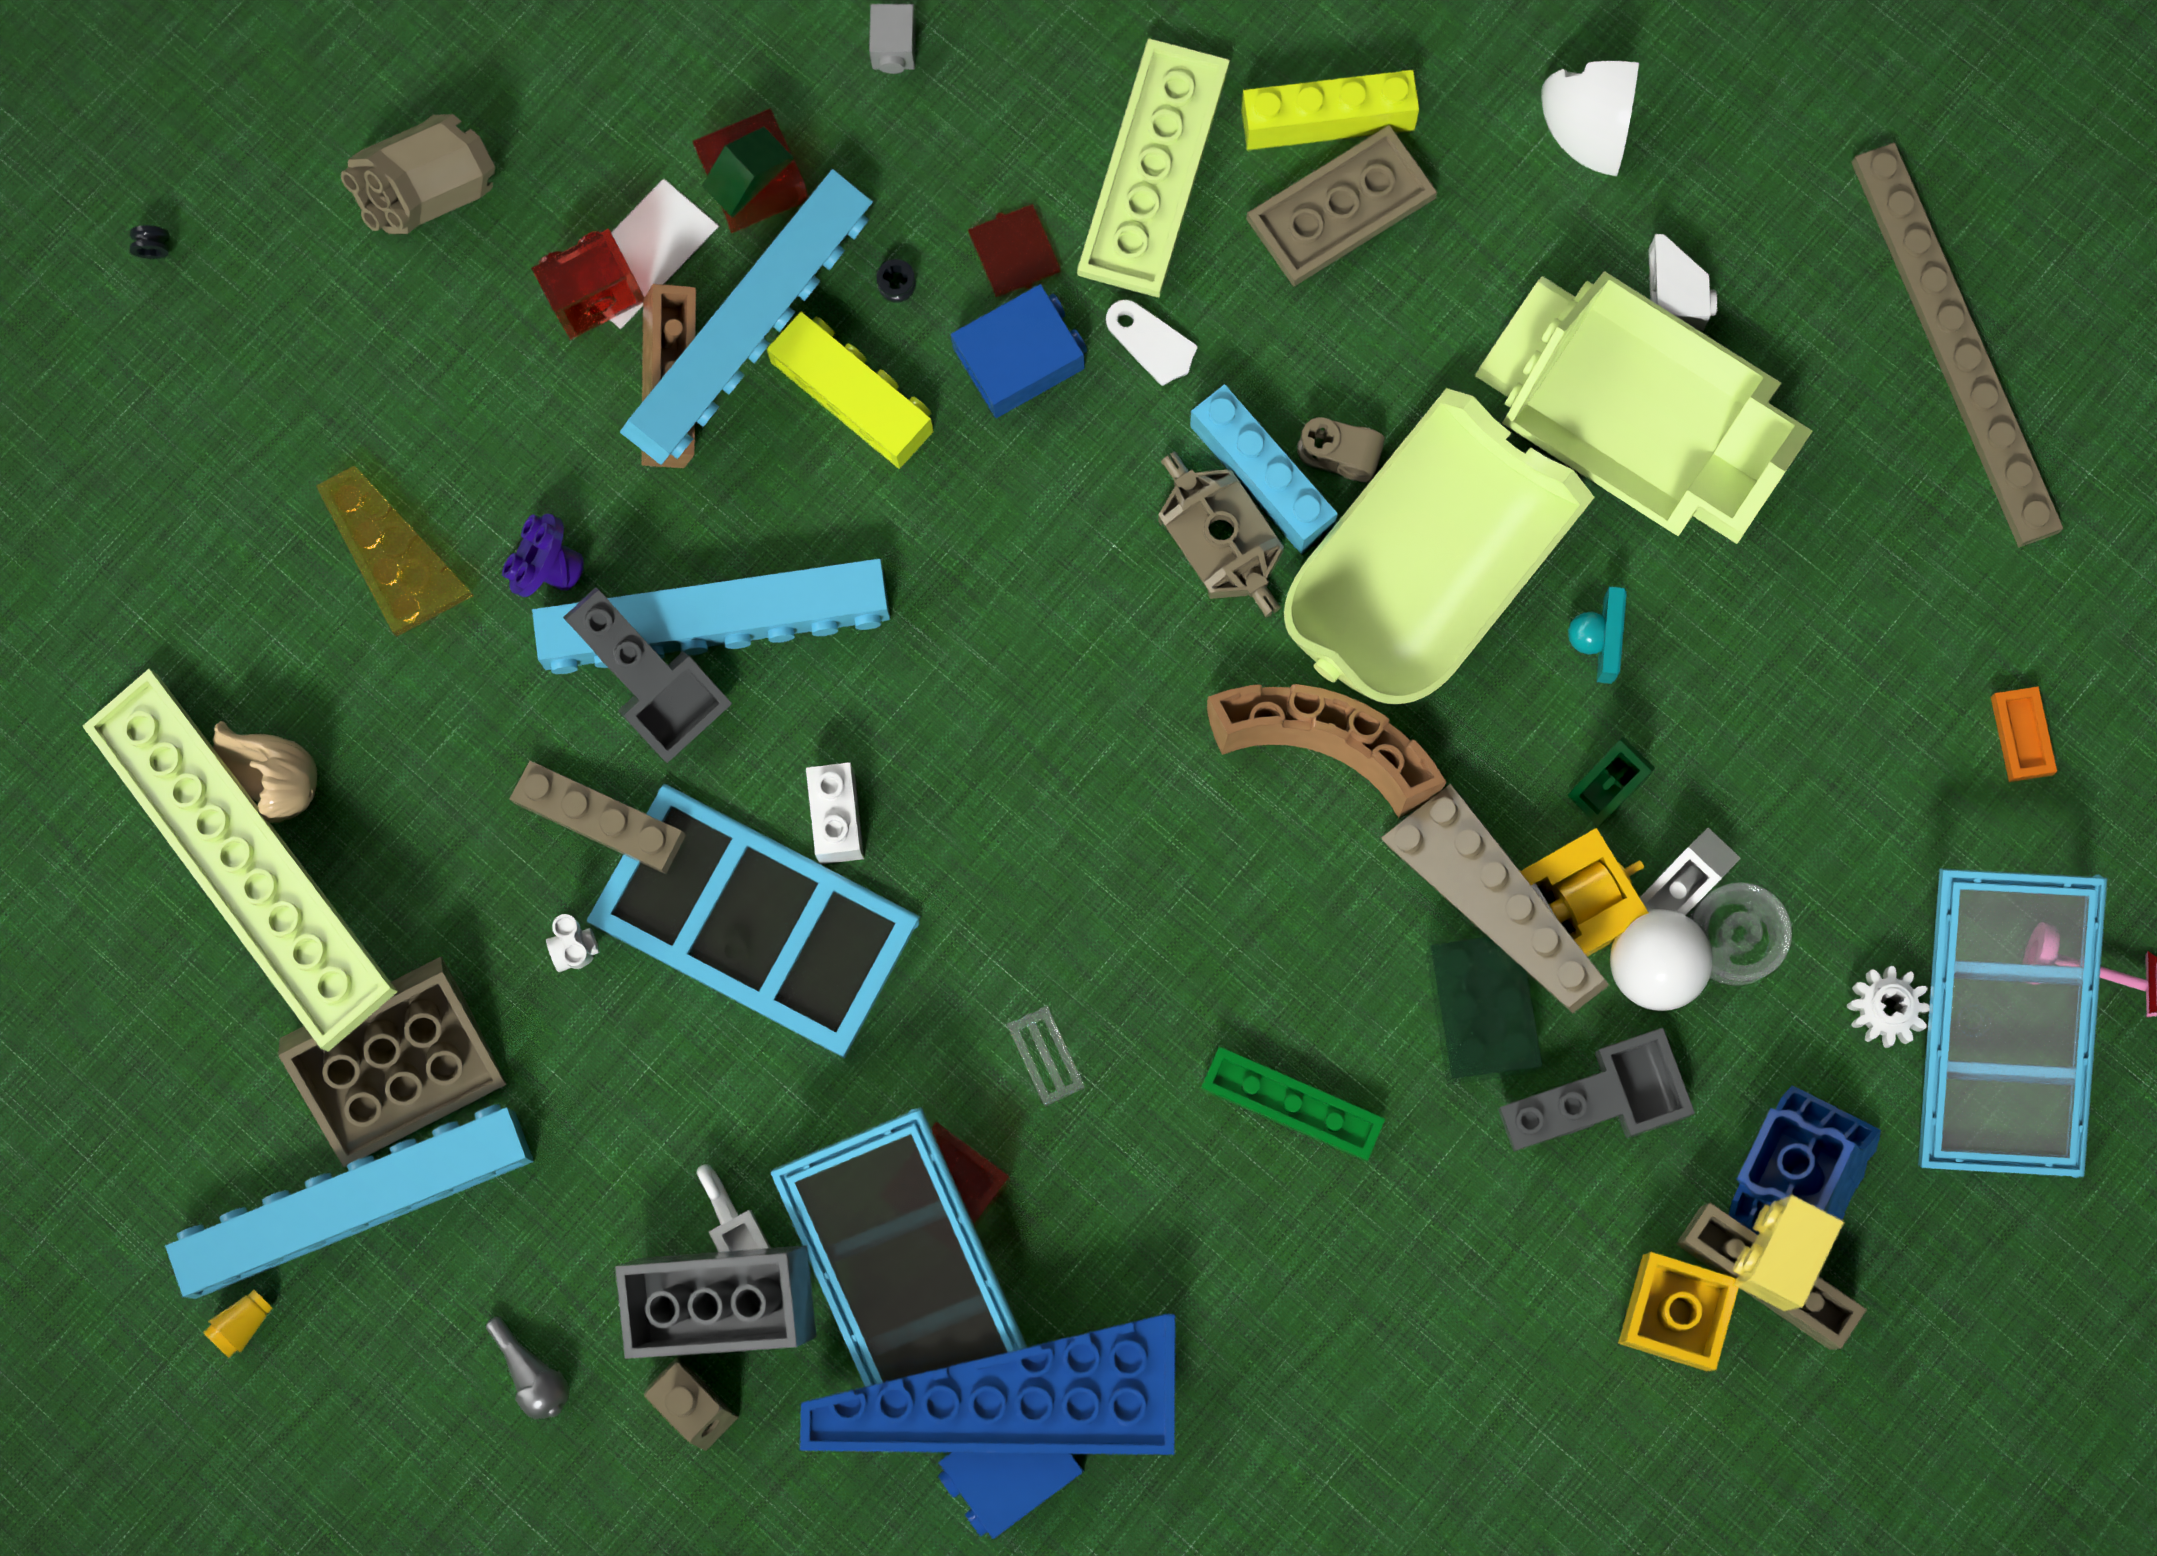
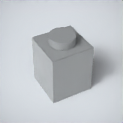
[869,4,916,74]

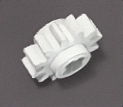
[1847,966,1930,1048]

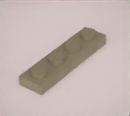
[509,761,686,874]

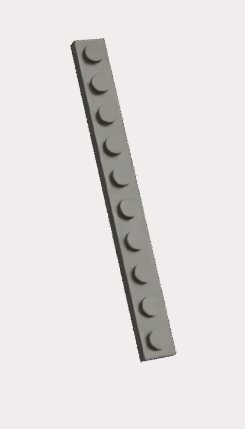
[1852,143,2064,547]

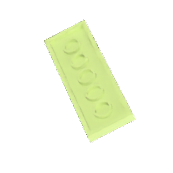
[1077,39,1230,298]

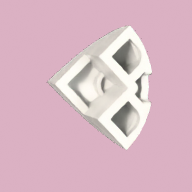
[1542,61,1639,176]

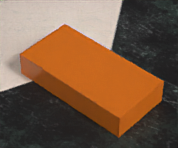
[1991,686,2057,782]

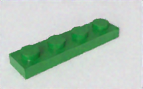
[1201,1047,1385,1162]

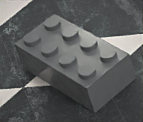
[615,1245,817,1359]

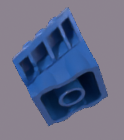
[1729,1085,1881,1235]

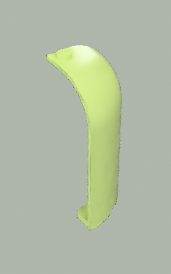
[1284,388,1595,704]

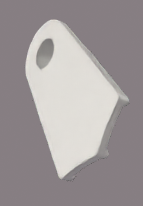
[1106,300,1197,386]

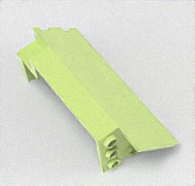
[1475,271,1813,544]

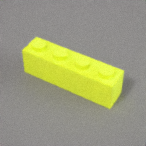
[1242,70,1419,150]
[767,312,933,469]

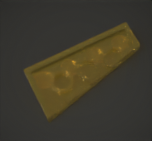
[316,466,474,637]

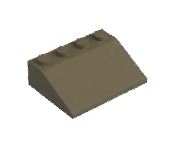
[278,956,506,1167]

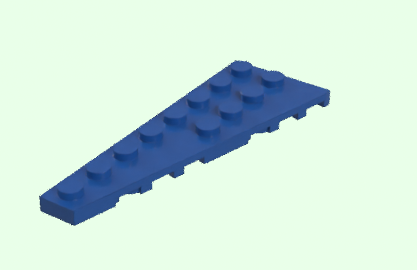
[800,1314,1175,1455]

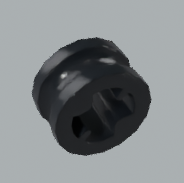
[129,225,169,259]
[876,259,916,303]

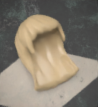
[213,721,317,823]

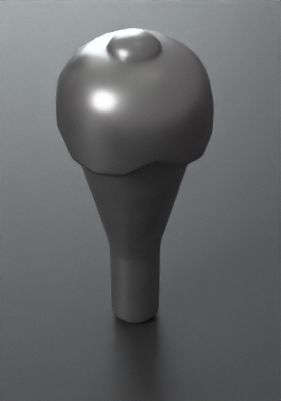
[486,1317,569,1419]

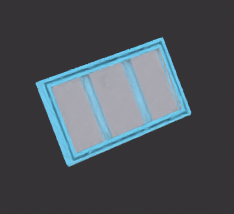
[1918,868,2107,1178]

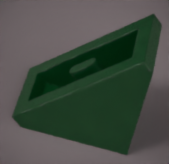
[702,126,794,218]
[1567,737,1655,826]

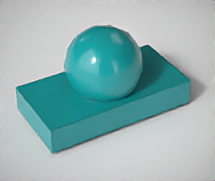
[1568,587,1627,684]

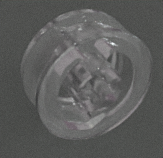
[1690,883,1792,986]

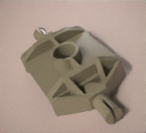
[1158,452,1284,618]

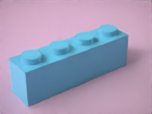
[1190,384,1338,555]

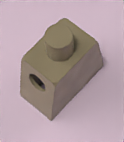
[644,1356,739,1451]

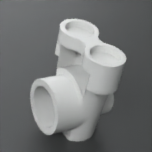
[546,914,600,973]

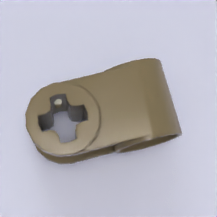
[1297,417,1385,482]

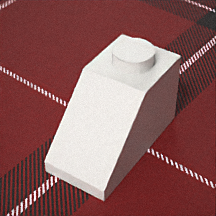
[1649,234,1717,331]
[1640,828,1741,915]

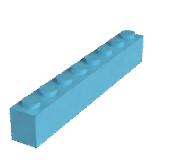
[620,169,872,465]
[532,559,890,674]
[165,1104,534,1299]

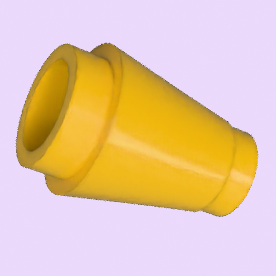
[203,1289,273,1358]

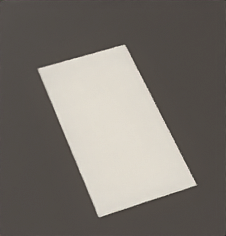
[565,179,719,329]

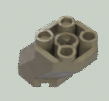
[341,114,495,234]

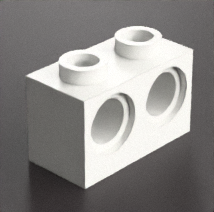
[806,763,864,864]

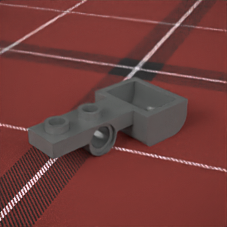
[563,588,732,763]
[1498,1028,1695,1152]

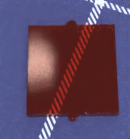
[968,204,1061,297]

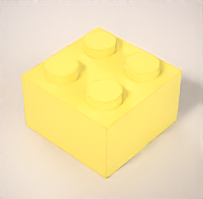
[1733,1195,1843,1311]

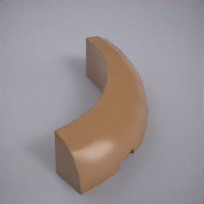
[1207,684,1446,818]

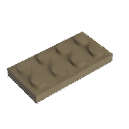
[1247,125,1437,287]

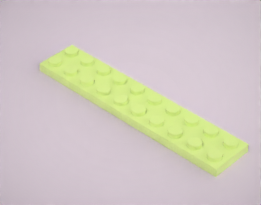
[83,669,398,1052]

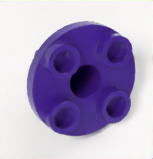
[502,514,584,597]

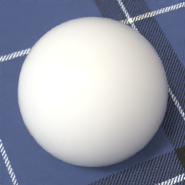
[1610,909,1713,1011]

